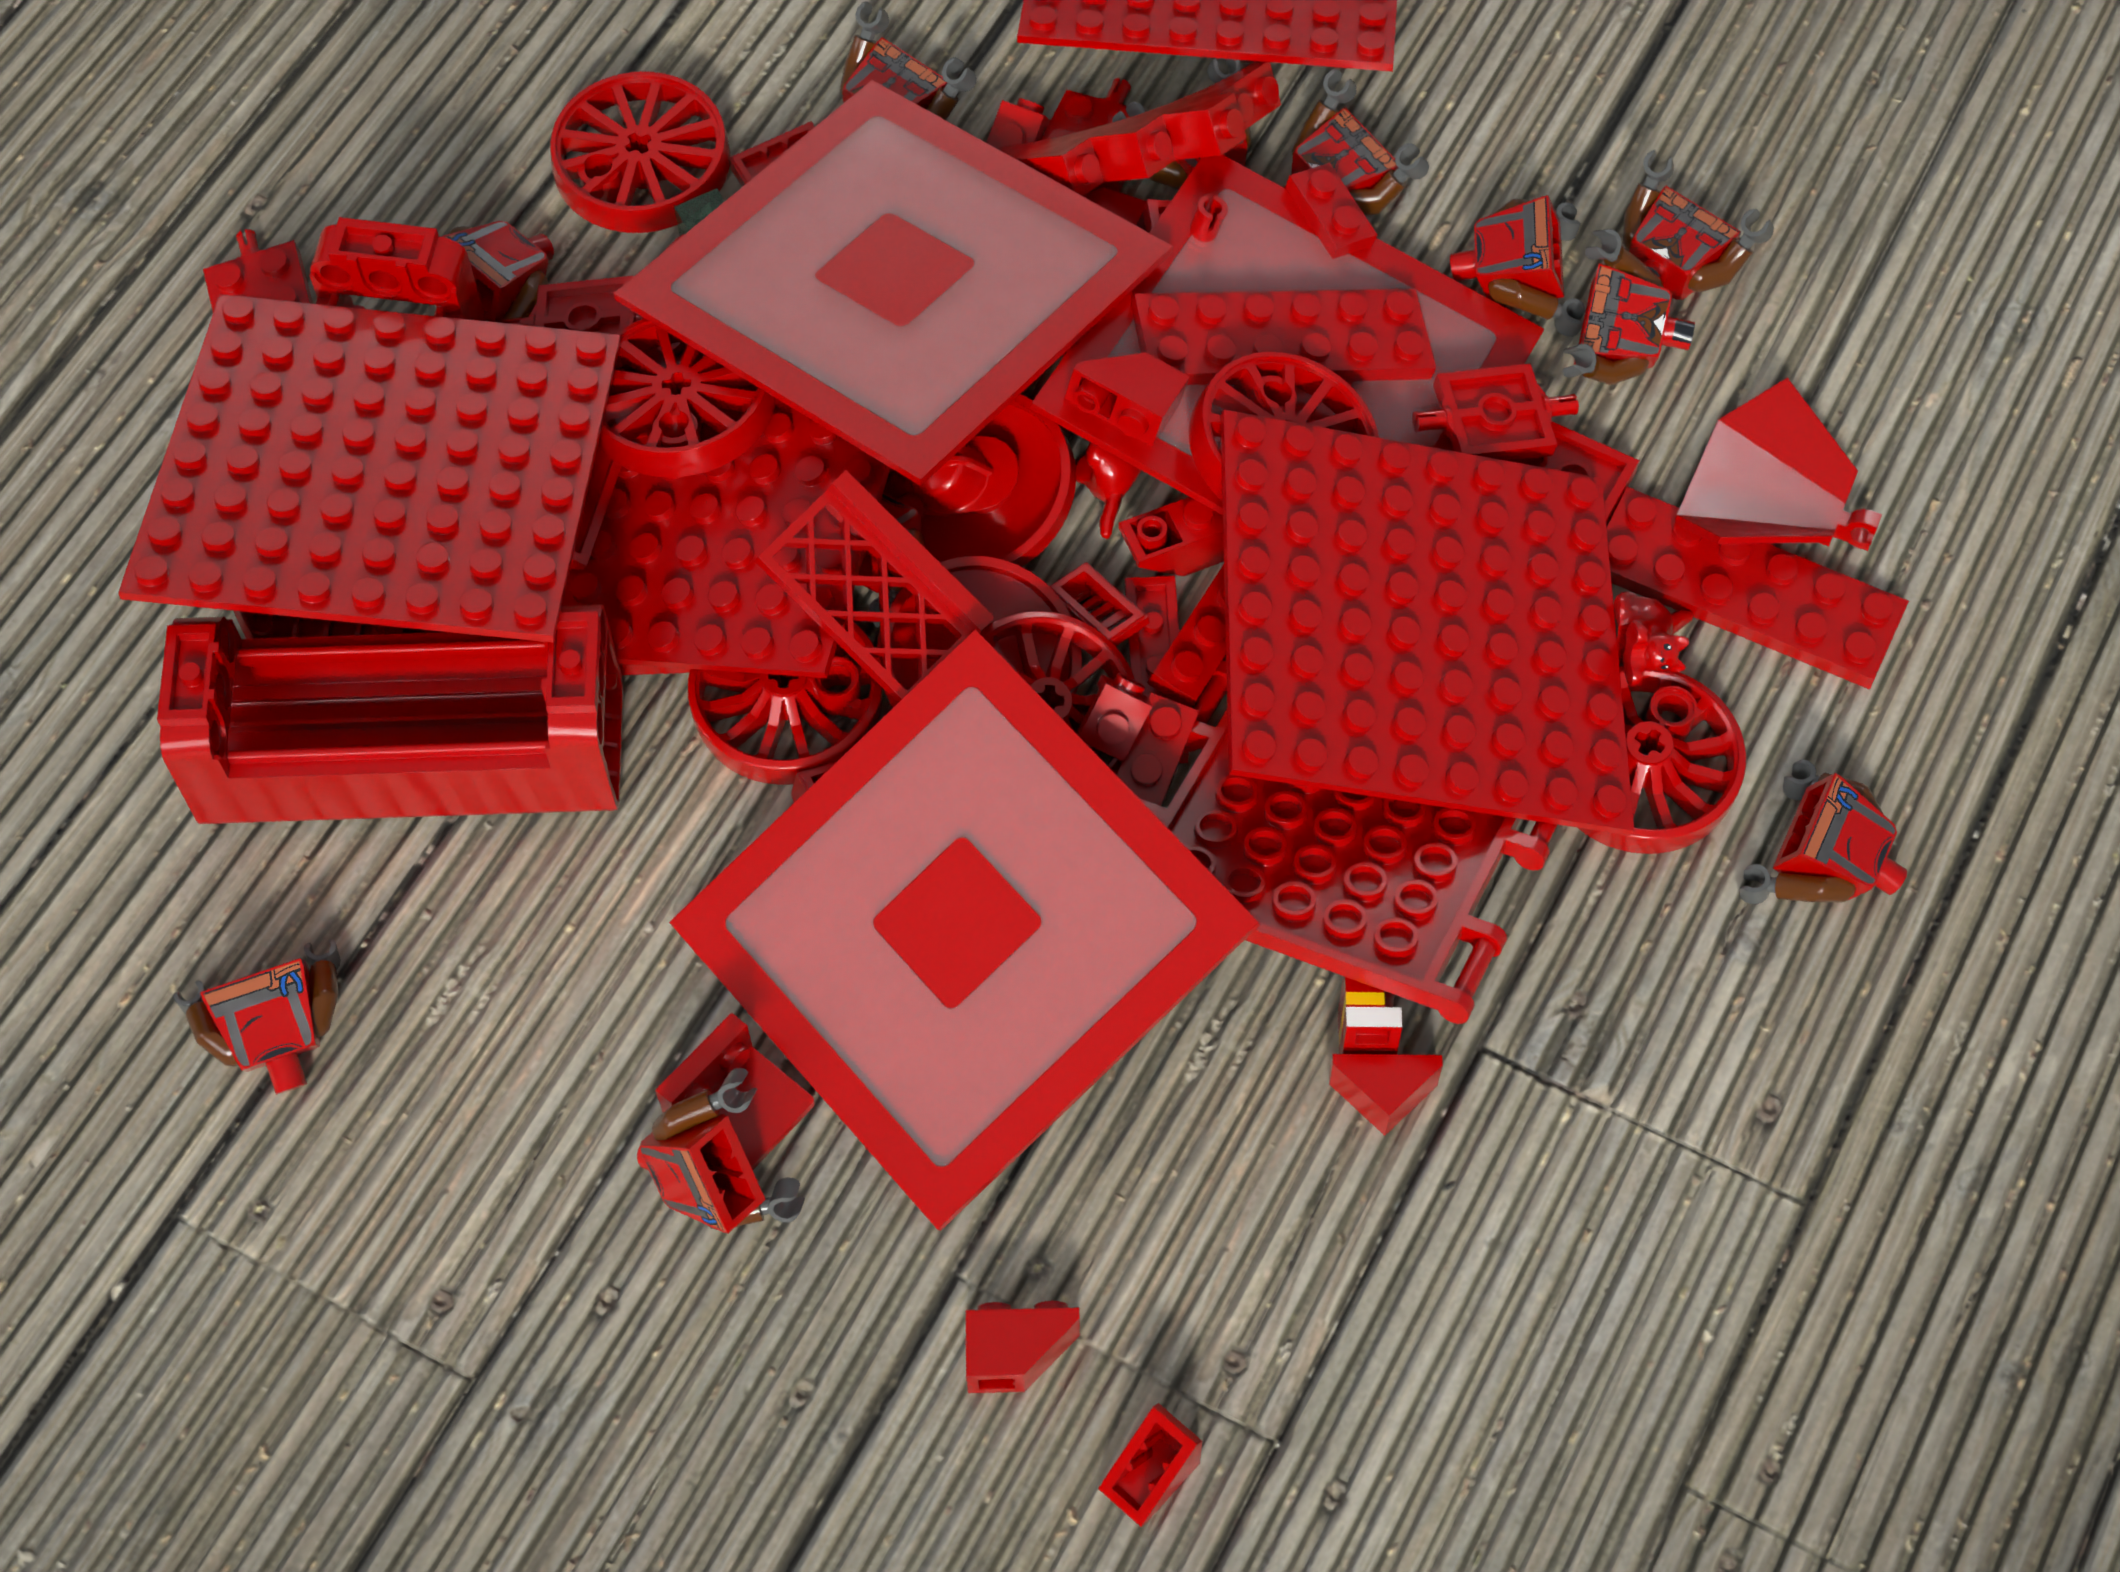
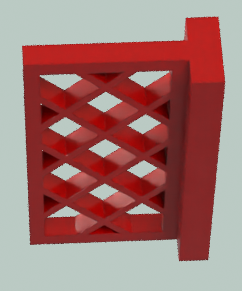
[755,470,994,703]

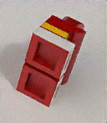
[1338,976,1402,1054]

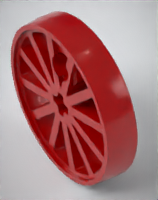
[550,72,730,233]
[598,318,776,478]
[1188,352,1379,501]
[980,611,1136,774]
[688,621,884,785]
[1578,666,1746,854]

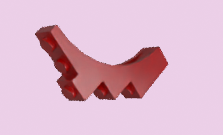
[998,61,1281,196]

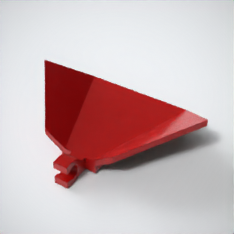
[1675,377,1882,551]

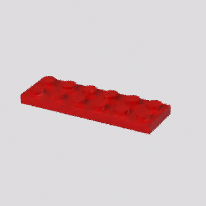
[1130,289,1436,385]
[1606,487,1909,690]

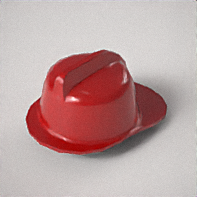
[905,436,1020,516]

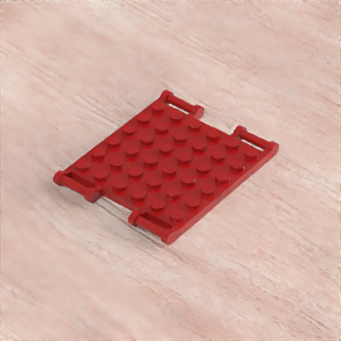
[1140,661,1557,1024]

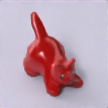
[1076,442,1142,539]
[1614,591,1693,687]

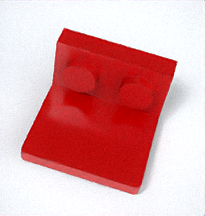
[655,1012,815,1170]

